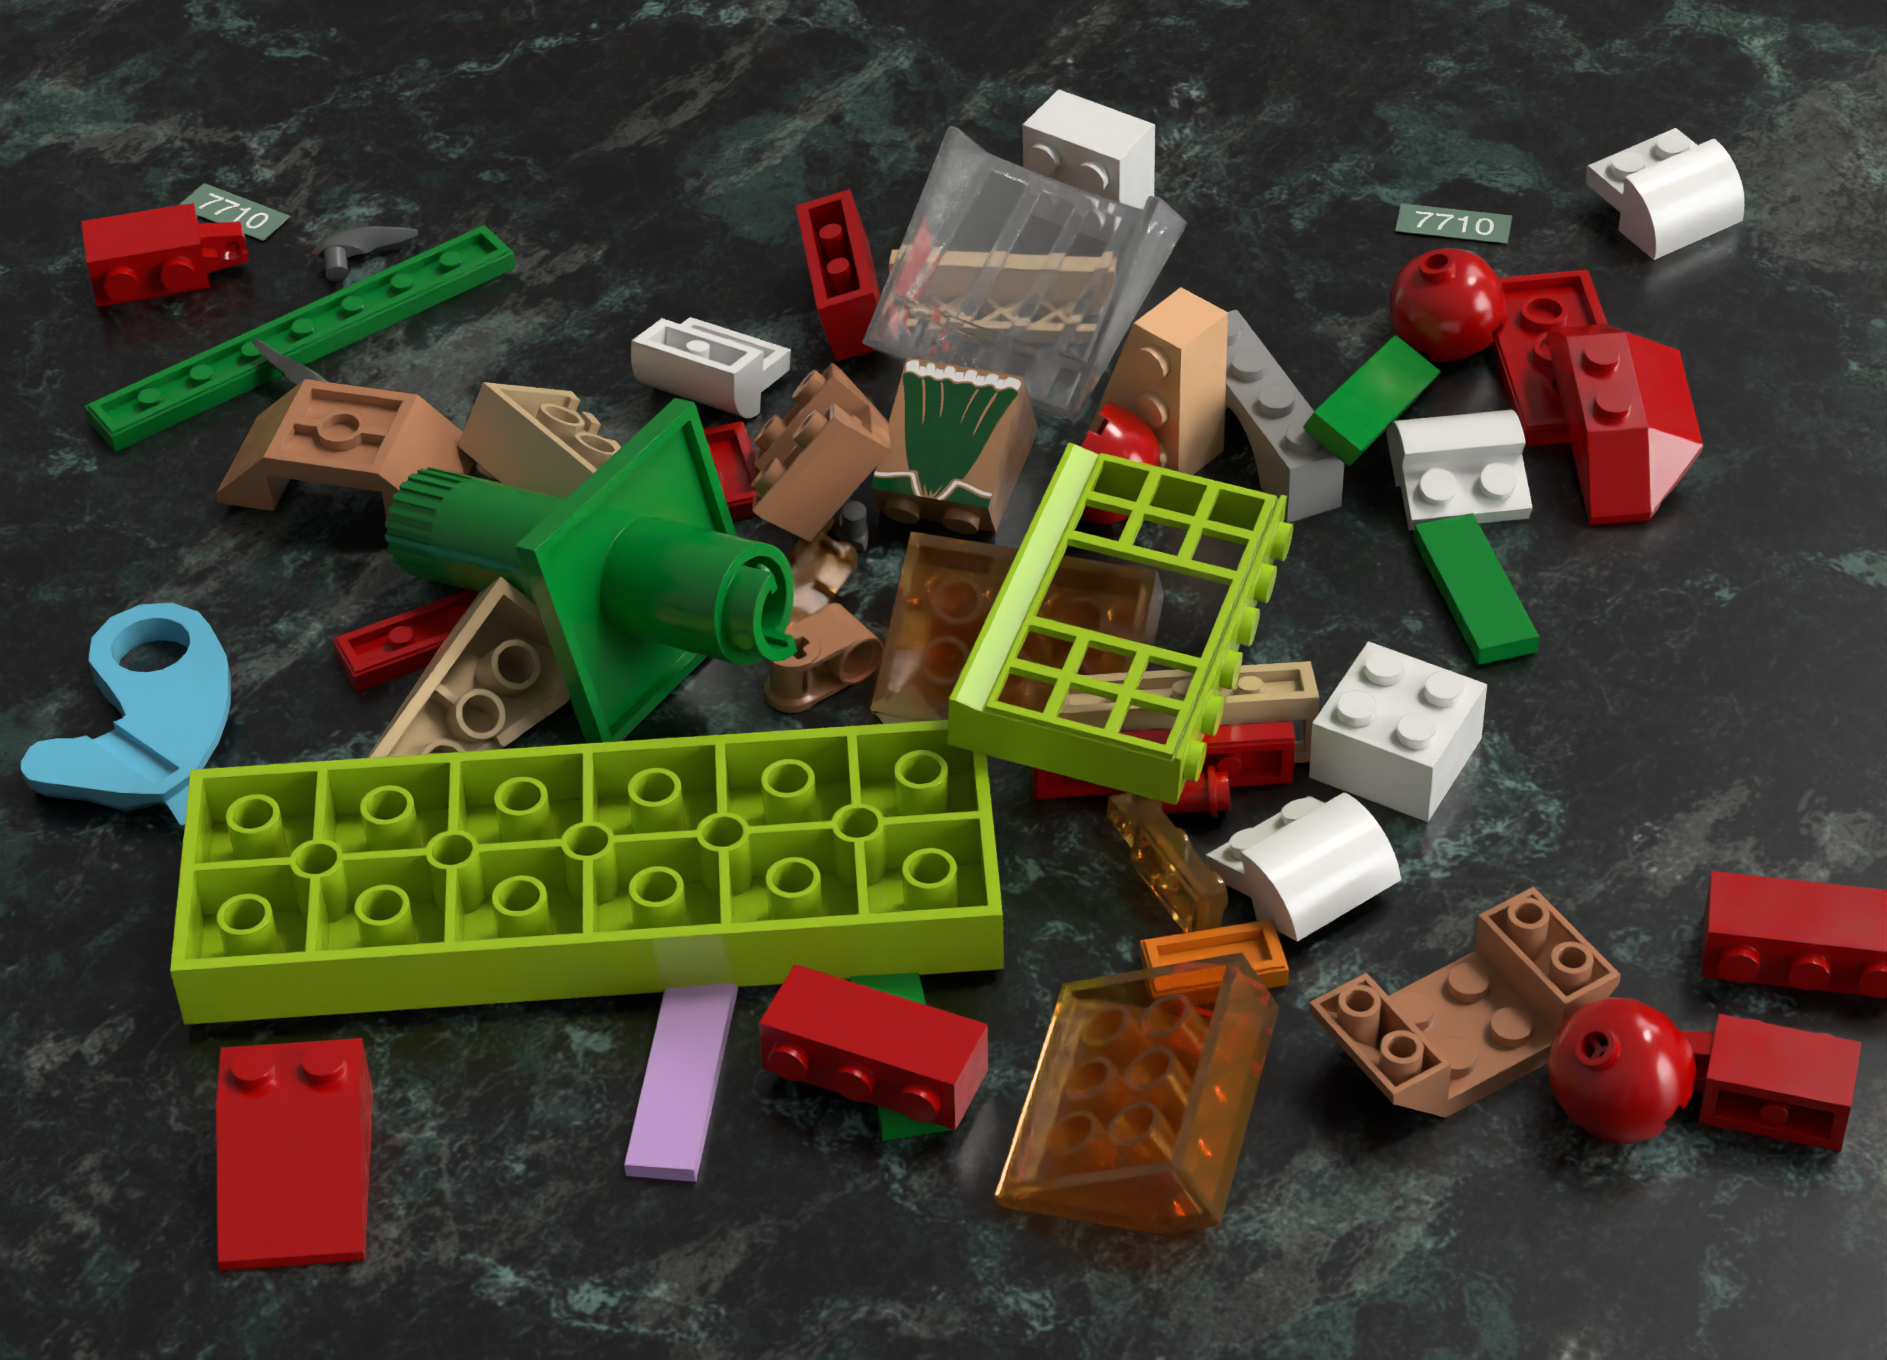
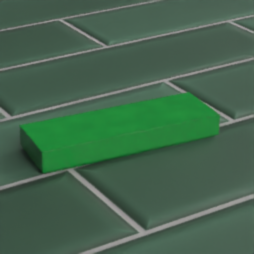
[1414,513,1539,665]

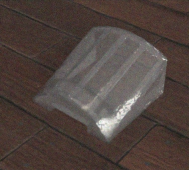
[862,126,1188,423]

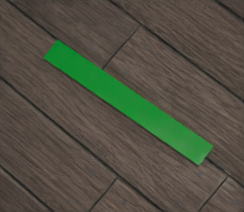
[84,225,516,452]

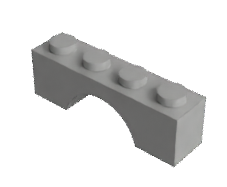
[1225,309,1344,523]

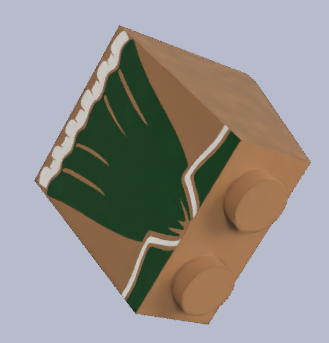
[870,357,1038,534]

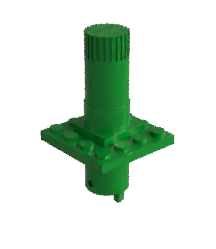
[385,398,797,744]

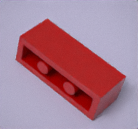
[796,189,892,361]
[1701,871,1887,998]
[759,964,988,1131]

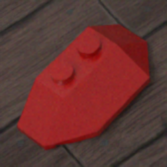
[1546,324,1703,525]

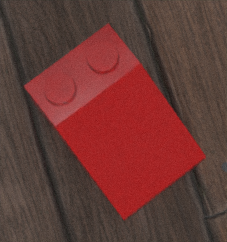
[216,1038,373,1271]

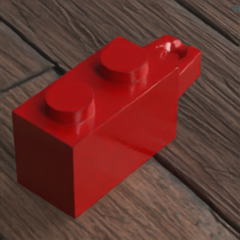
[81,203,248,307]
[1680,1014,1862,1152]

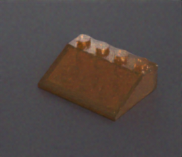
[871,532,1164,732]
[994,952,1279,1234]

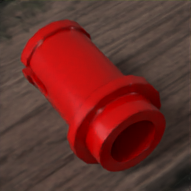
[1150,766,1231,818]

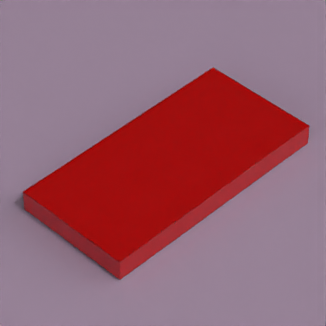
[1490,270,1607,446]

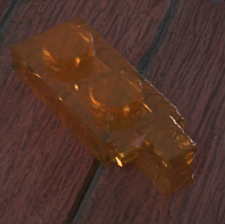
[1107,792,1228,933]

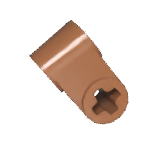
[764,603,884,713]

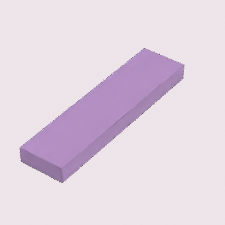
[624,983,738,1182]

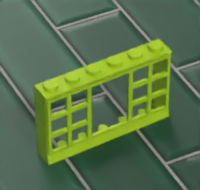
[947,443,1293,805]

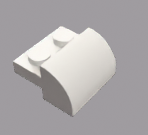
[1585,128,1744,260]
[631,317,791,418]
[1386,410,1532,530]
[1206,792,1401,941]

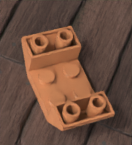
[751,363,891,542]
[216,379,477,520]
[1309,887,1621,1118]

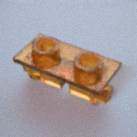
[787,518,857,627]

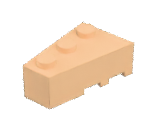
[1087,287,1228,475]

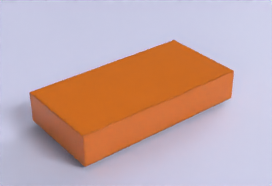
[1140,919,1289,1007]

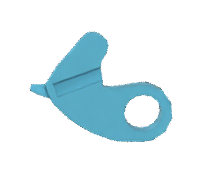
[21,603,231,830]

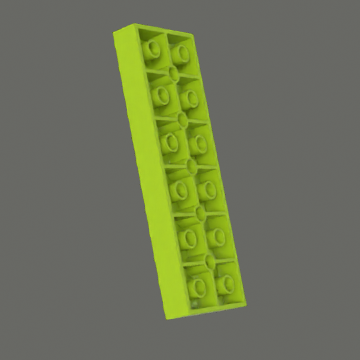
[170,720,1004,1025]

